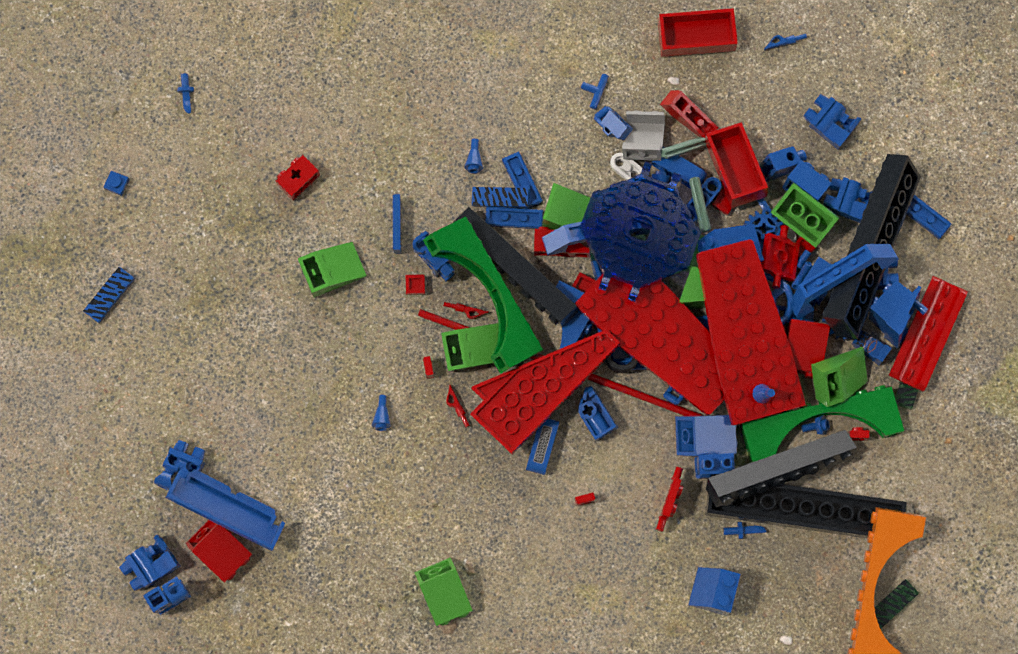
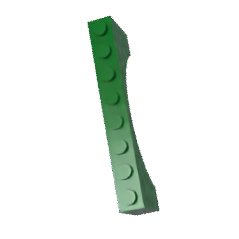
[423,217,543,374]
[740,385,904,463]

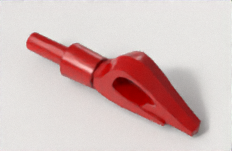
[443,302,489,319]
[446,384,470,428]

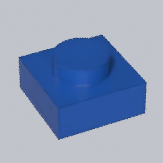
[103,171,130,196]

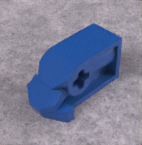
[578,386,619,441]

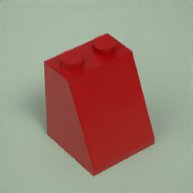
[786,319,830,379]
[185,520,252,583]

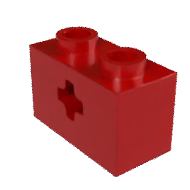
[275,155,320,201]

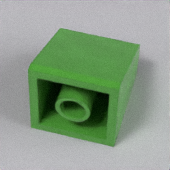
[542,183,599,230]
[679,266,705,310]
[414,557,473,626]

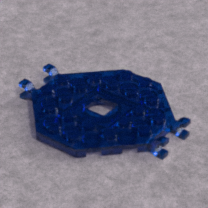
[580,162,701,302]

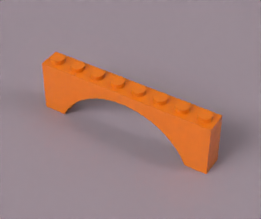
[847,507,926,654]

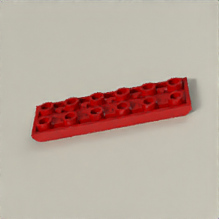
[888,276,968,392]

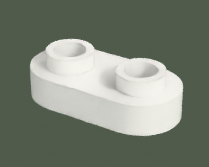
[610,153,644,185]

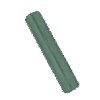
[661,137,706,159]
[689,177,711,232]

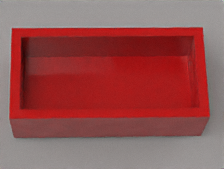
[658,8,738,57]
[705,122,768,208]

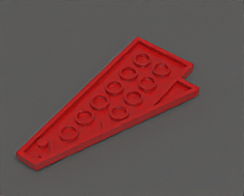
[470,330,621,455]

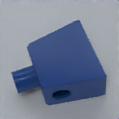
[759,146,807,183]

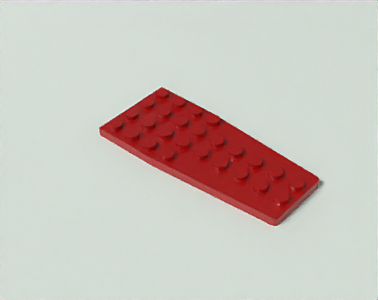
[696,239,806,425]
[575,249,724,415]

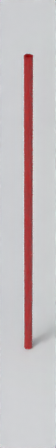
[418,309,702,416]

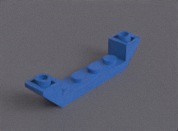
[542,211,655,256]
[790,244,899,320]

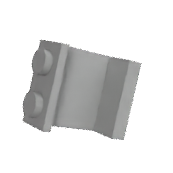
[622,110,665,161]

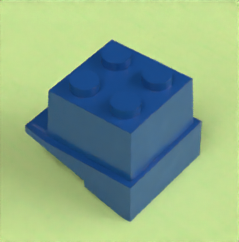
[869,280,929,349]

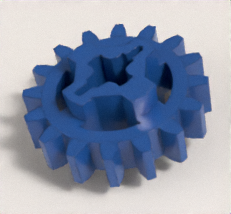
[744,210,783,251]

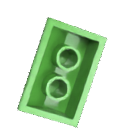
[771,183,839,248]

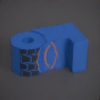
[852,331,892,365]

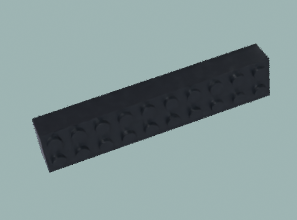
[823,154,921,339]
[705,474,907,539]

